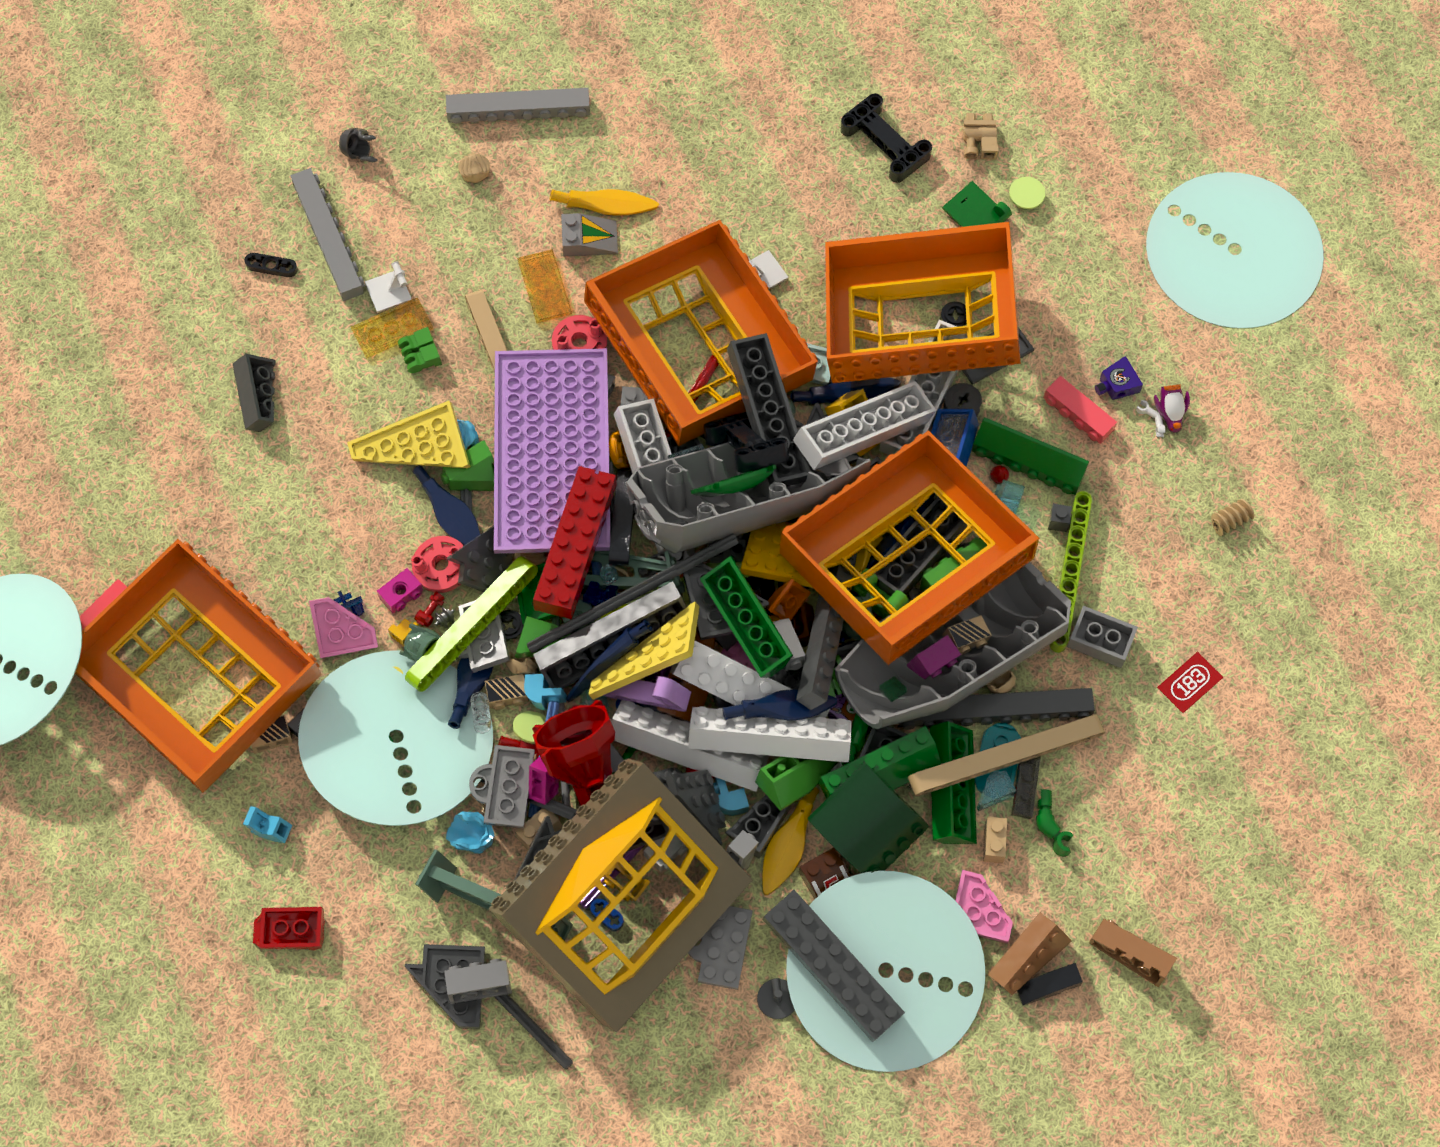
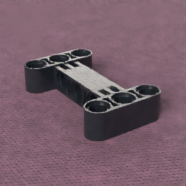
[840,93,932,183]
[704,412,789,473]

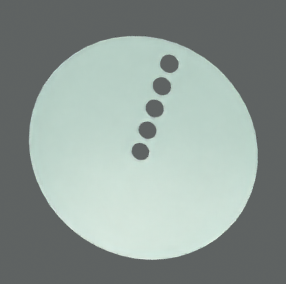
[1146,172,1324,328]
[0,574,82,746]
[298,650,493,826]
[786,871,985,1072]

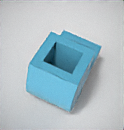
[524,674,567,710]
[713,777,749,816]
[243,806,292,843]

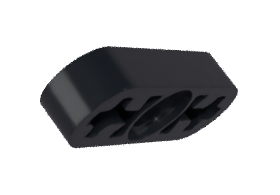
[244,253,298,277]

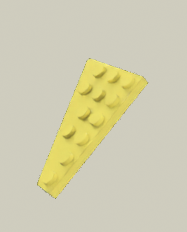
[347,401,471,468]
[588,602,700,700]

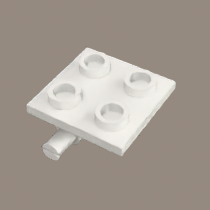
[748,250,789,290]
[365,261,412,313]

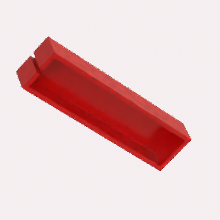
[533,466,617,619]

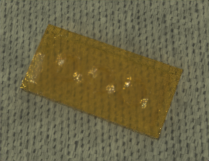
[517,249,572,323]
[350,297,433,359]

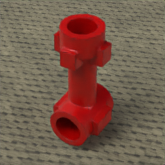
[414,592,445,627]

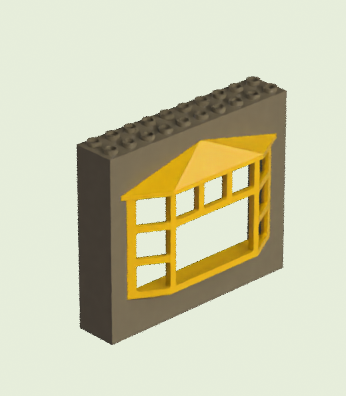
[488,759,753,1033]

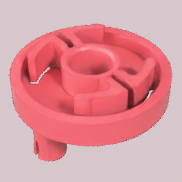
[552,315,607,350]
[411,536,463,593]

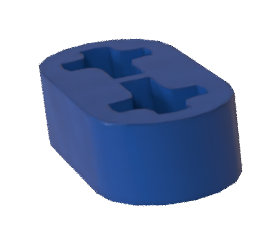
[590,898,624,931]

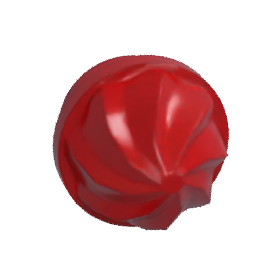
[990,465,1009,484]

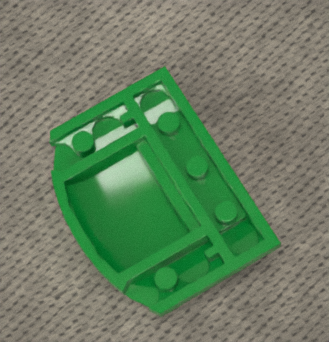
[690,465,776,497]

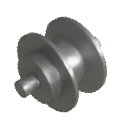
[434,607,455,628]

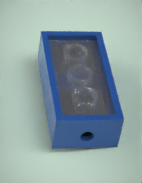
[931,409,979,467]

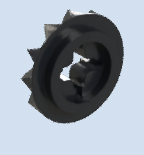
[941,301,967,327]
[500,610,524,640]

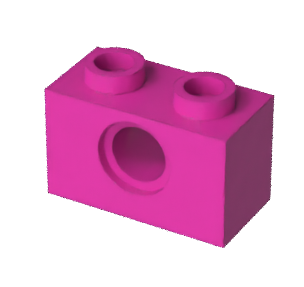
[377,568,423,614]

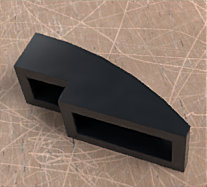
[1017,963,1083,1006]

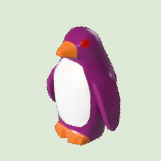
[1154,384,1190,433]

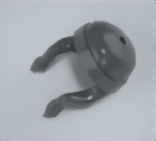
[339,128,378,163]

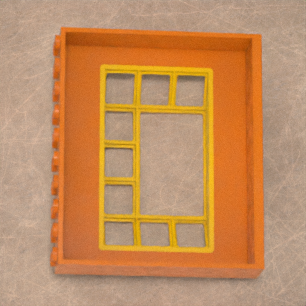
[584,220,818,446]
[825,222,1021,383]
[780,430,1039,665]
[75,539,322,793]

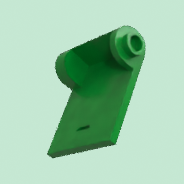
[942,181,1012,227]

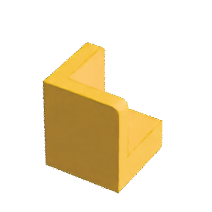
[388,619,418,647]

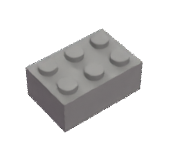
[1067,606,1138,668]
[444,959,512,1004]

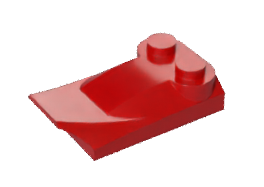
[253,907,325,951]

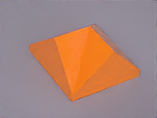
[766,579,811,621]

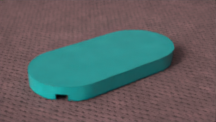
[974,723,1021,799]

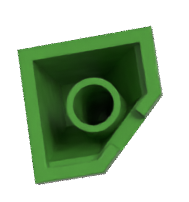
[440,440,494,491]
[515,616,571,658]

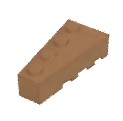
[988,912,1072,995]
[1089,919,1177,987]

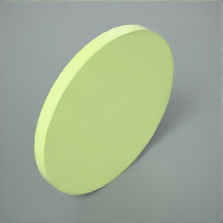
[1009,177,1045,209]
[513,711,546,744]

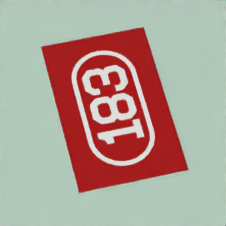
[1157,651,1224,713]

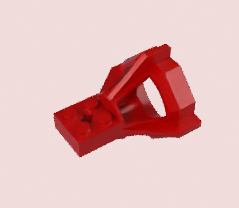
[532,700,615,806]

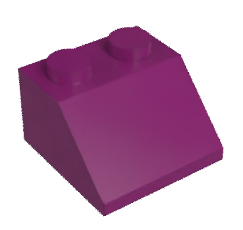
[907,635,961,679]

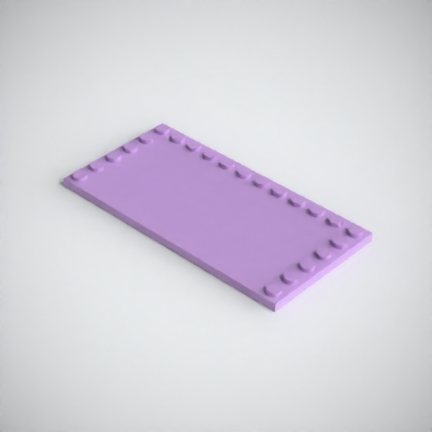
[494,348,611,554]

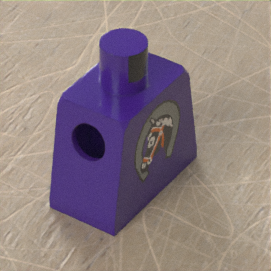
[1095,356,1143,400]

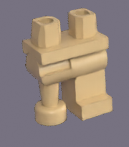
[962,113,998,160]

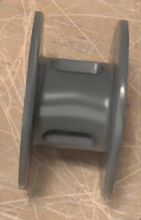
[943,383,982,417]

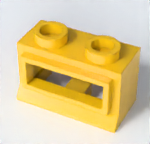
[603,862,650,902]

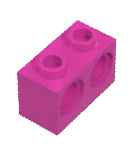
[528,757,559,805]

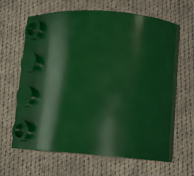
[807,762,930,873]

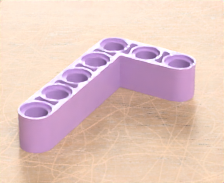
[603,676,691,712]

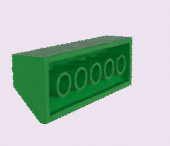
[972,417,1089,495]
[700,556,793,678]
[930,721,977,844]
[818,726,941,799]

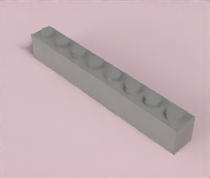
[446,88,590,124]
[290,168,365,301]

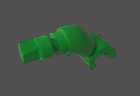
[1036,789,1074,857]

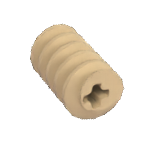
[1211,499,1254,536]

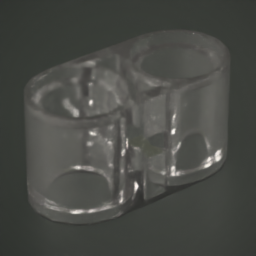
[470,692,491,734]

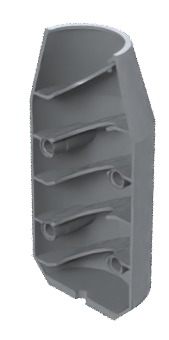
[626,427,871,554]
[835,562,1071,729]

